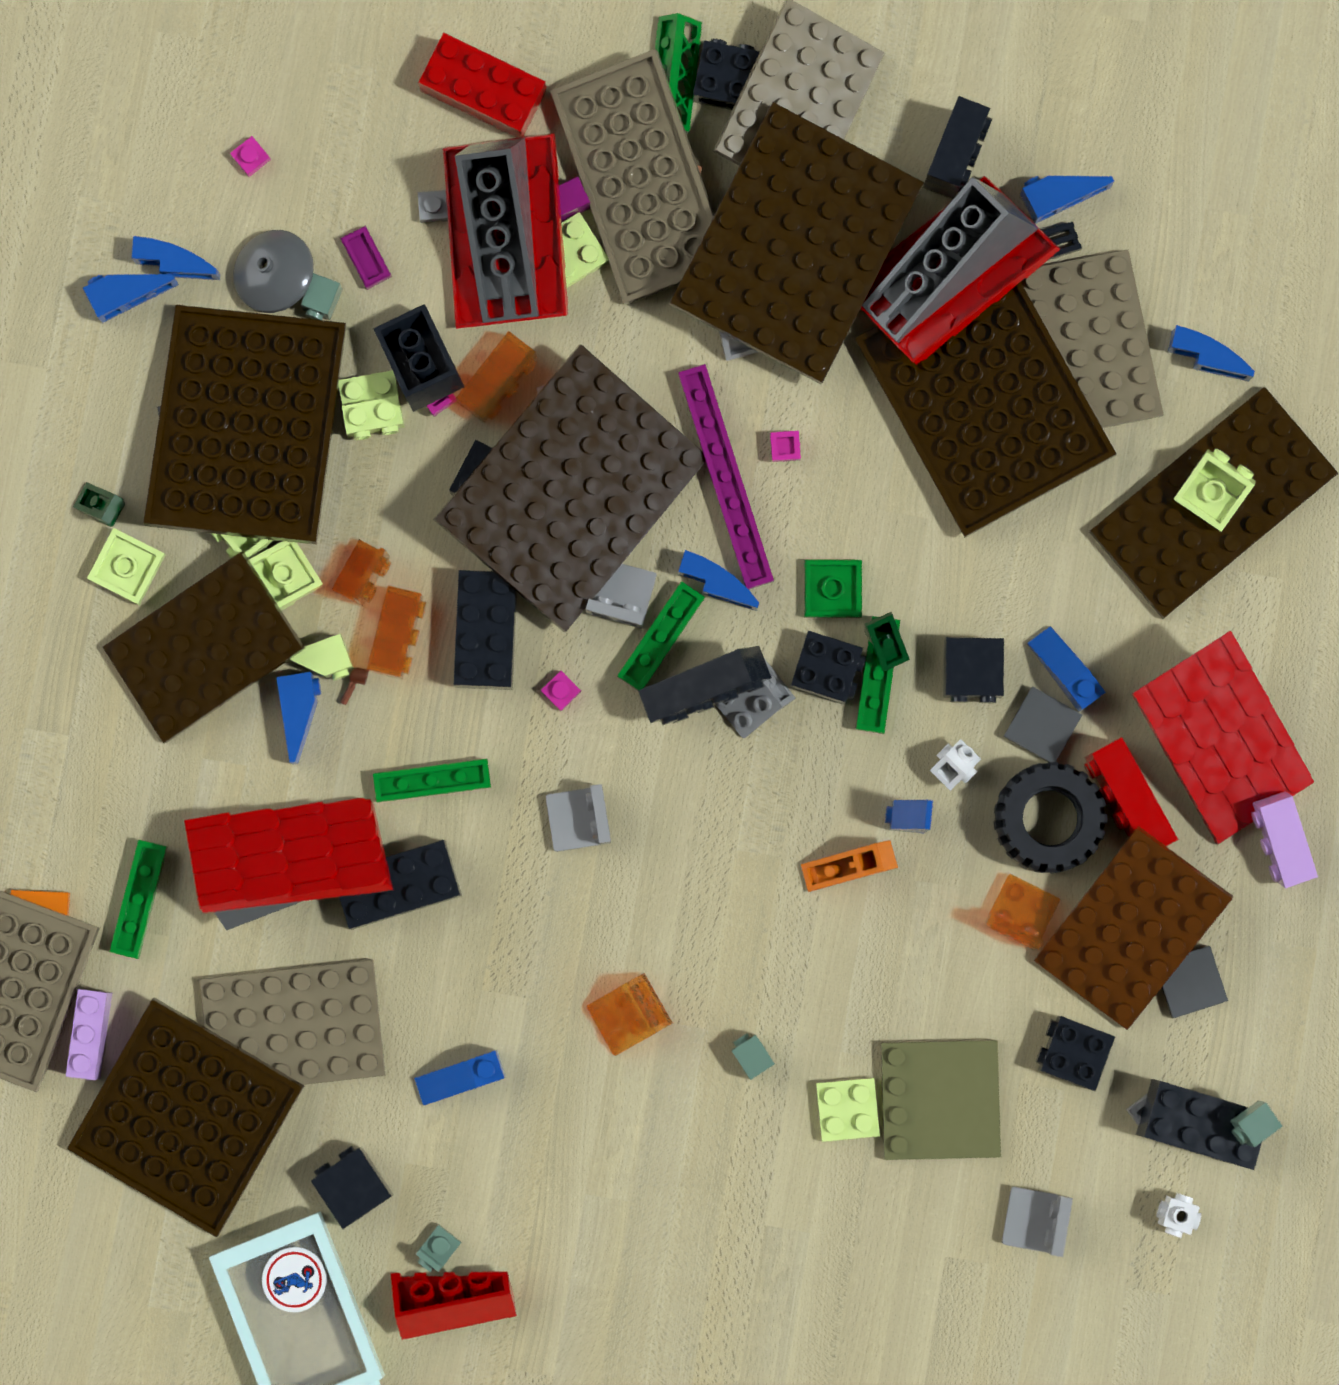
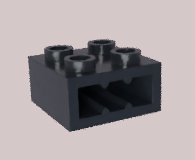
[693,39,760,110]
[790,630,866,705]
[943,637,1004,703]
[1036,1016,1116,1091]
[311,1145,394,1229]

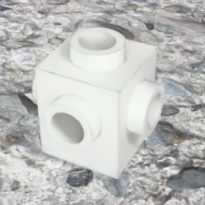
[930,739,981,791]
[1157,1193,1201,1238]

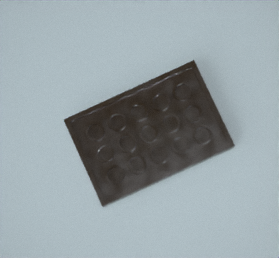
[103,552,305,743]

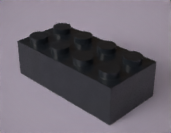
[453,570,517,690]
[638,646,772,726]
[339,840,462,930]
[1136,1079,1262,1170]

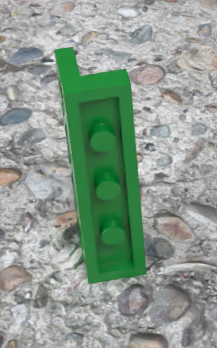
[655,13,702,133]

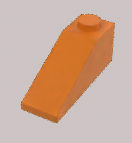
[801,840,898,892]

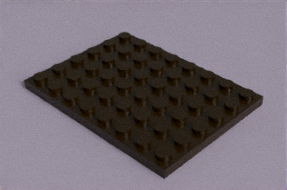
[669,102,924,384]
[855,282,1117,538]
[143,305,346,545]
[433,344,706,632]

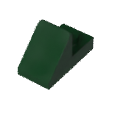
[73,482,125,527]
[864,612,910,672]

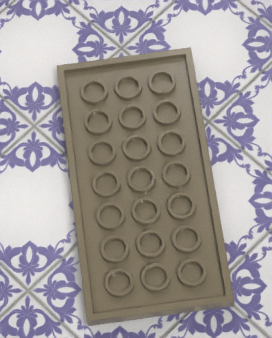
[550,49,714,304]

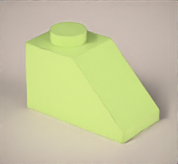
[290,634,354,681]

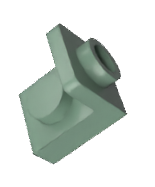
[416,1225,462,1272]

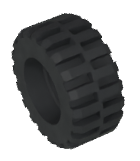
[993,762,1107,873]

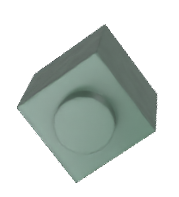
[301,273,343,320]
[731,1033,775,1080]
[1230,1101,1283,1147]

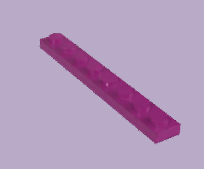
[678,364,774,589]

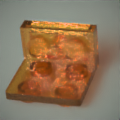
[332,539,391,607]
[983,874,1060,951]
[587,973,673,1056]

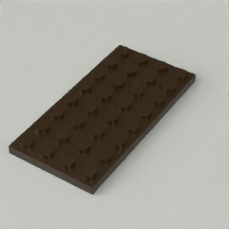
[1089,386,1339,619]

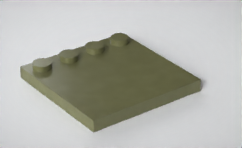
[881,1040,1001,1160]

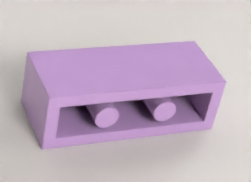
[1252,791,1318,889]
[66,989,112,1080]

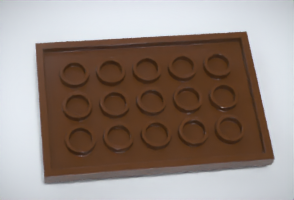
[1034,826,1233,1030]

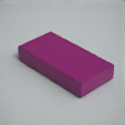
[340,225,392,290]

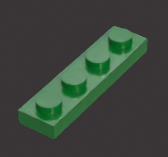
[617,581,705,691]
[855,616,901,734]
[373,759,491,803]
[109,839,168,959]

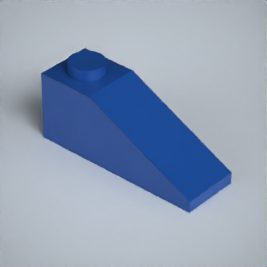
[1020,176,1114,224]
[83,274,179,323]
[1027,626,1106,712]
[276,672,322,764]
[885,800,933,834]
[414,1050,506,1106]

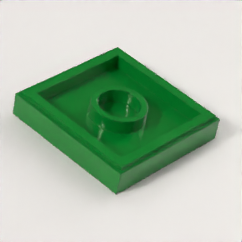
[804,560,862,618]

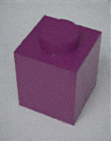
[559,177,591,222]

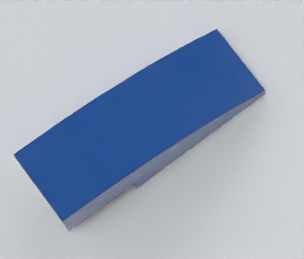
[132,236,220,280]
[1168,325,1255,382]
[678,550,759,611]

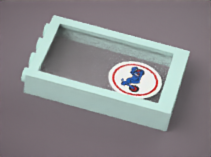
[209,1211,385,1385]

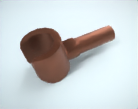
[340,668,369,705]

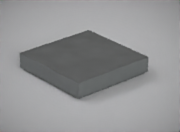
[1003,686,1082,762]
[1162,946,1228,1019]

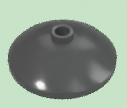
[233,230,314,313]

